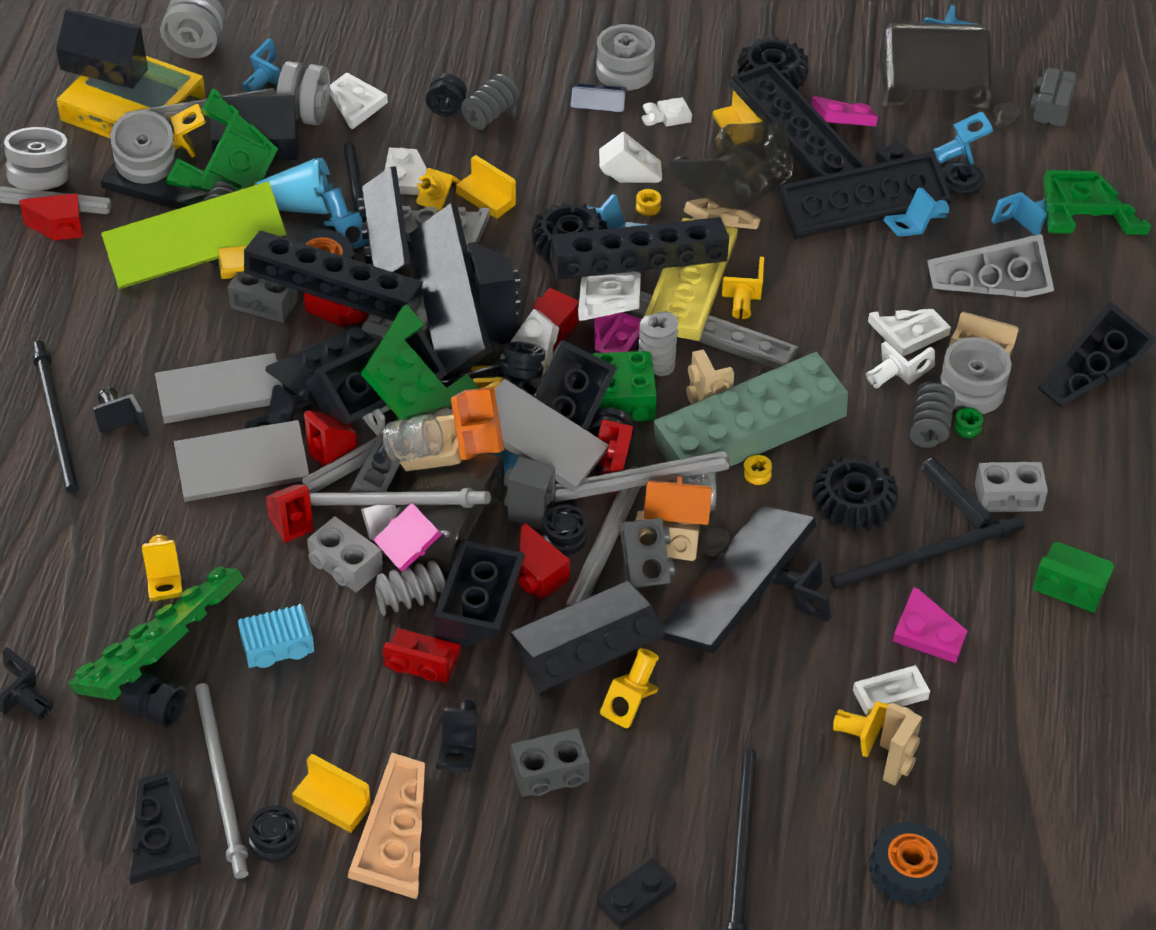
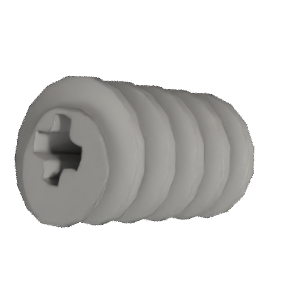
[638,312,678,376]
[375,560,446,616]

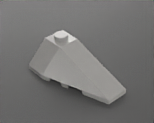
[927,234,1054,298]

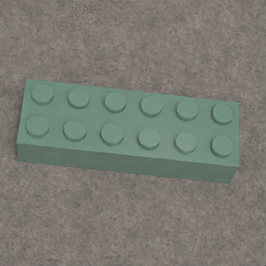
[654,351,848,484]

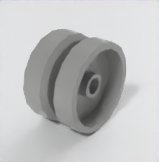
[160,0,226,59]
[596,24,655,91]
[276,61,330,125]
[110,110,176,184]
[4,127,70,191]
[939,337,1012,414]

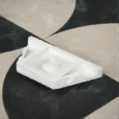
[578,272,641,320]

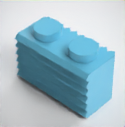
[238,604,315,668]

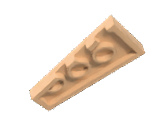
[348,753,425,899]

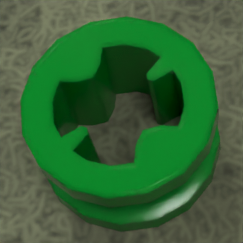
[954,408,984,438]

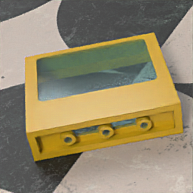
[56,56,206,138]

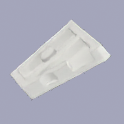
[329,73,388,129]
[384,147,427,195]
[500,309,559,389]
[868,309,951,356]

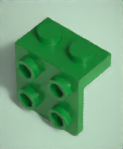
[592,351,657,421]
[1032,542,1114,613]

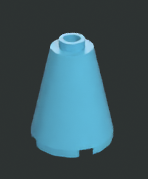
[256,158,333,214]

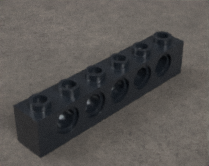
[550,217,730,280]
[244,230,423,321]

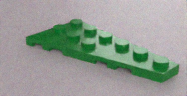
[67,567,244,700]

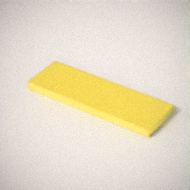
[644,218,738,341]

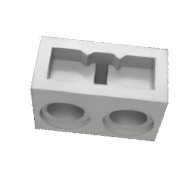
[974,462,1048,512]
[307,516,383,593]

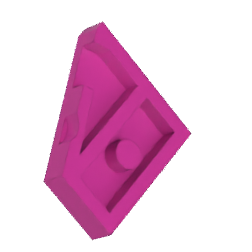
[810,96,878,126]
[594,312,642,353]
[893,588,967,663]

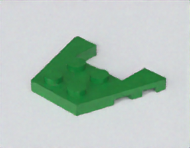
[165,88,278,192]
[1043,170,1151,235]
[361,304,480,421]

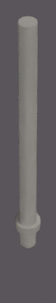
[309,488,491,508]
[195,683,249,879]

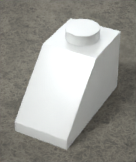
[599,131,662,183]

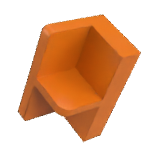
[451,387,504,460]
[644,476,712,525]

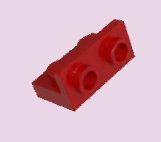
[596,420,633,494]
[383,628,461,684]

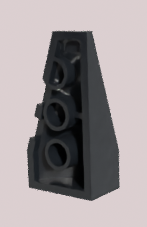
[1037,301,1156,408]

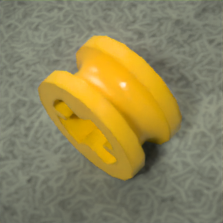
[636,189,661,216]
[744,455,772,485]

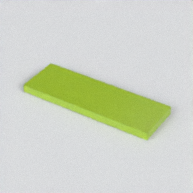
[101,181,287,289]

